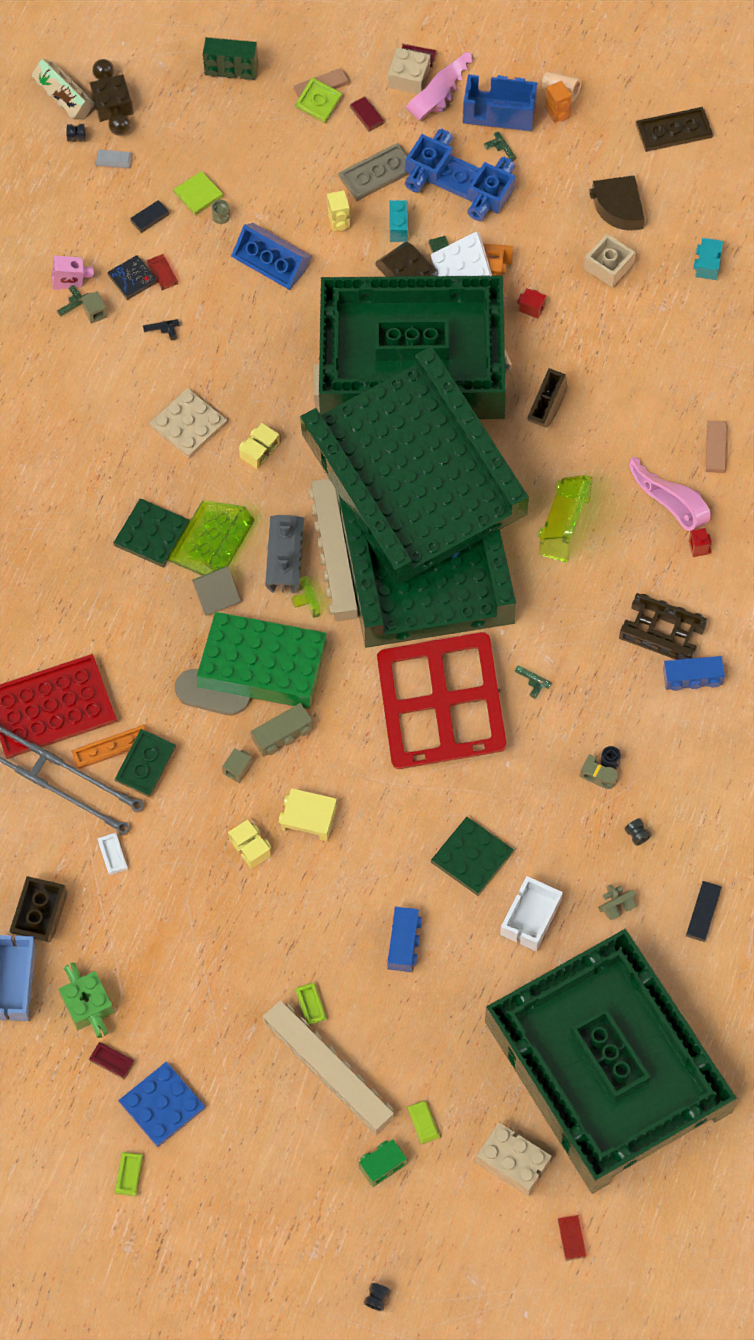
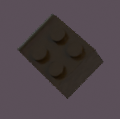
[375,242,437,277]
[9,876,68,942]

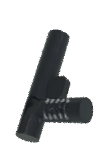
[143,319,179,341]

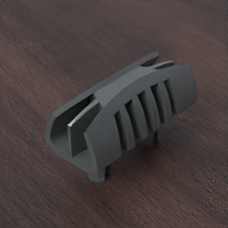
[265,515,304,594]

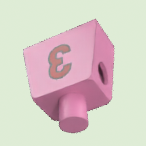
[52,256,93,290]

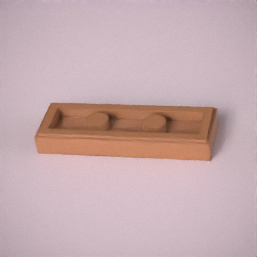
[294,68,348,98]
[706,421,726,473]

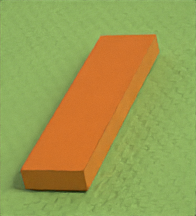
[71,725,147,770]

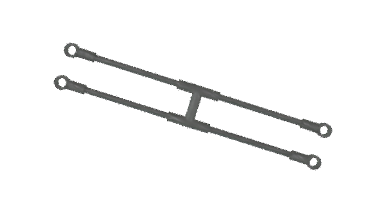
[0,726,143,835]

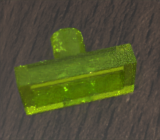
[291,576,320,618]

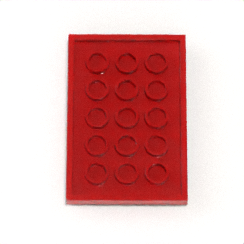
[0,654,117,759]

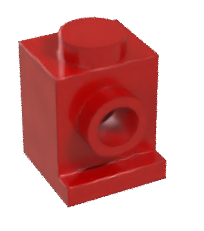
[688,528,712,557]

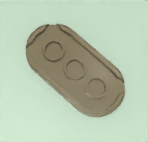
[175,669,250,716]

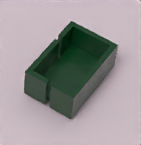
[203,37,259,80]

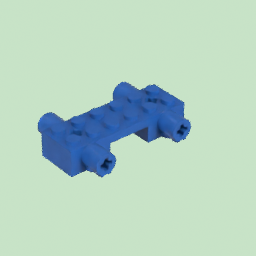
[405,128,516,221]

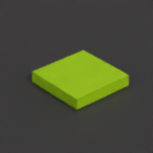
[295,77,342,123]
[174,171,223,215]

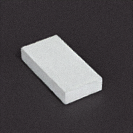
[97,833,128,876]

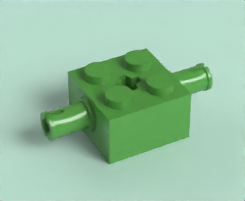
[58,962,114,1038]

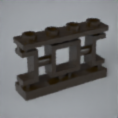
[619,593,708,660]

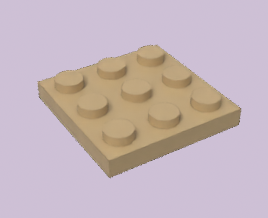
[149,388,227,459]

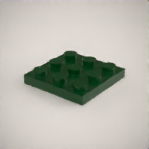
[113,498,190,568]
[431,816,514,896]

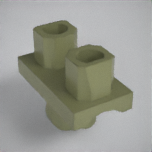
[598,884,637,920]

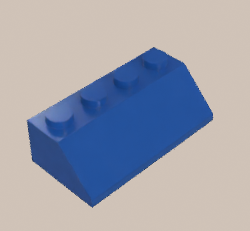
[231,223,312,290]

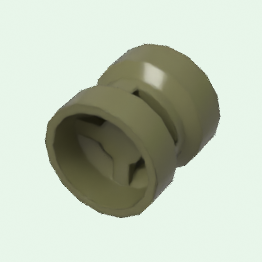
[211,199,230,224]

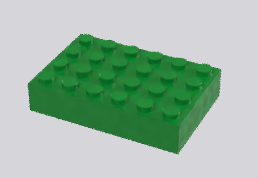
[197,612,327,709]

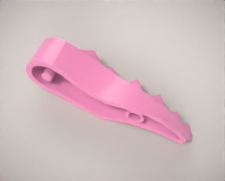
[405,52,472,121]
[629,457,710,531]

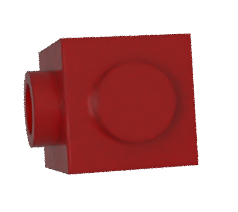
[517,288,546,319]

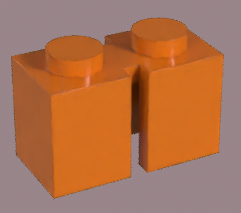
[545,80,572,123]

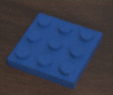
[118,1062,205,1148]

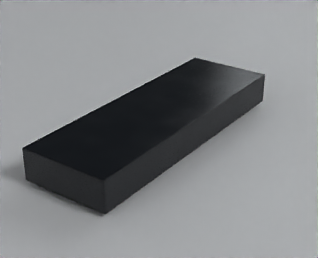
[686,881,722,942]

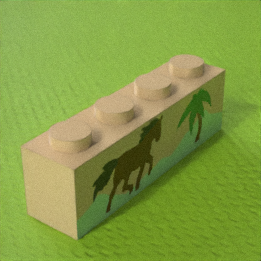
[31,59,95,119]

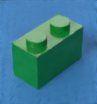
[359,1139,407,1187]

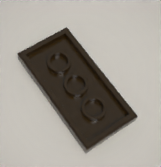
[636,107,713,152]

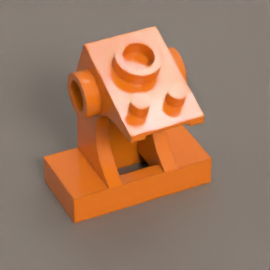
[483,243,513,276]

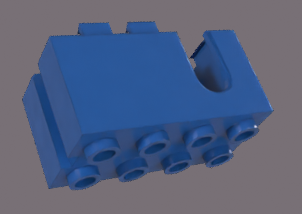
[463,74,537,131]

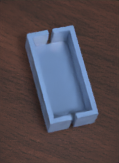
[0,935,36,1021]

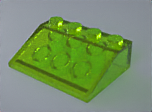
[168,500,255,576]

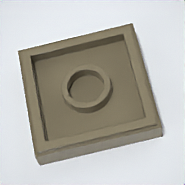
[192,566,241,615]

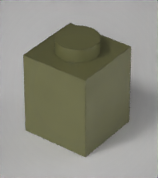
[81,291,107,324]
[222,749,252,783]

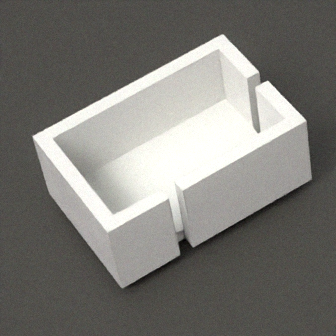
[500,876,563,951]

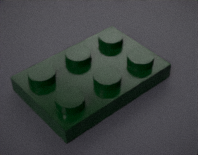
[114,729,176,798]

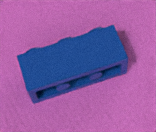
[663,656,725,691]
[387,906,422,972]

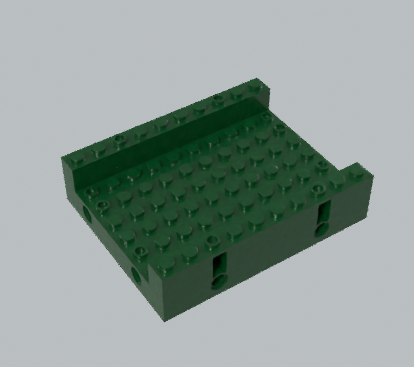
[319,275,506,419]
[300,346,529,586]
[335,489,516,648]
[485,928,737,1194]

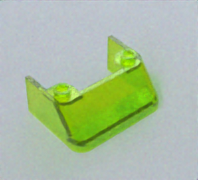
[537,475,593,563]

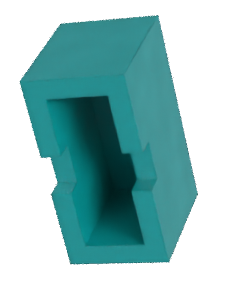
[389,200,408,242]
[693,238,723,280]

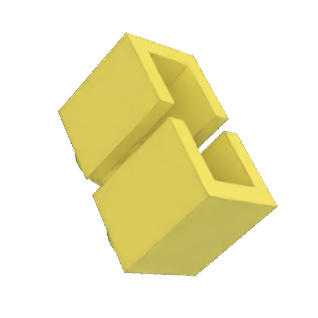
[327,190,350,232]
[239,423,280,469]
[228,820,271,869]

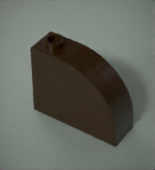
[589,175,645,230]
[527,368,568,428]

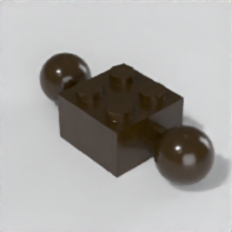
[90,59,133,136]

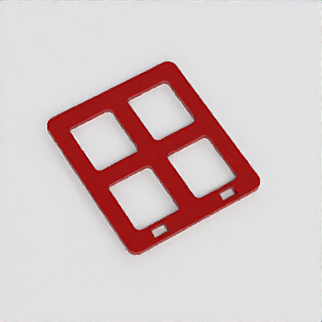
[377,632,507,769]

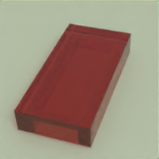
[147,254,178,290]
[557,1215,586,1261]

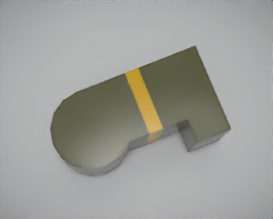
[580,754,618,789]

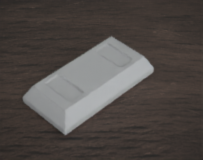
[95,150,132,168]

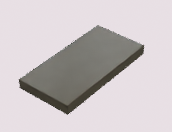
[338,143,409,201]

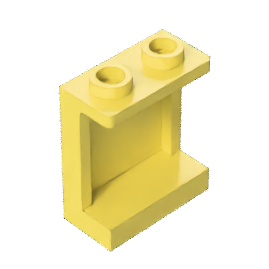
[278,788,337,841]

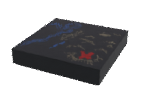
[107,255,157,300]

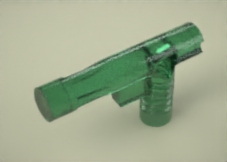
[484,131,516,161]
[57,285,88,317]
[515,665,552,699]

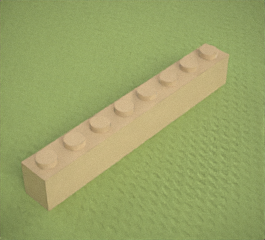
[308,479,358,621]
[263,1000,394,1136]

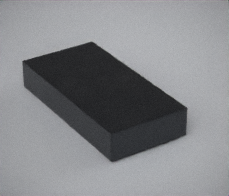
[130,200,169,233]

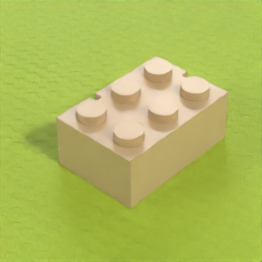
[476,1123,552,1196]

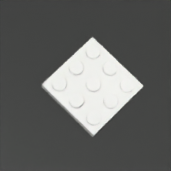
[431,231,492,276]

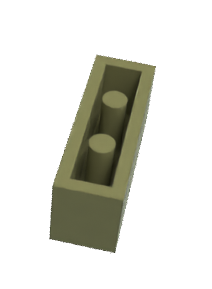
[251,703,313,757]

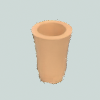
[542,71,582,102]

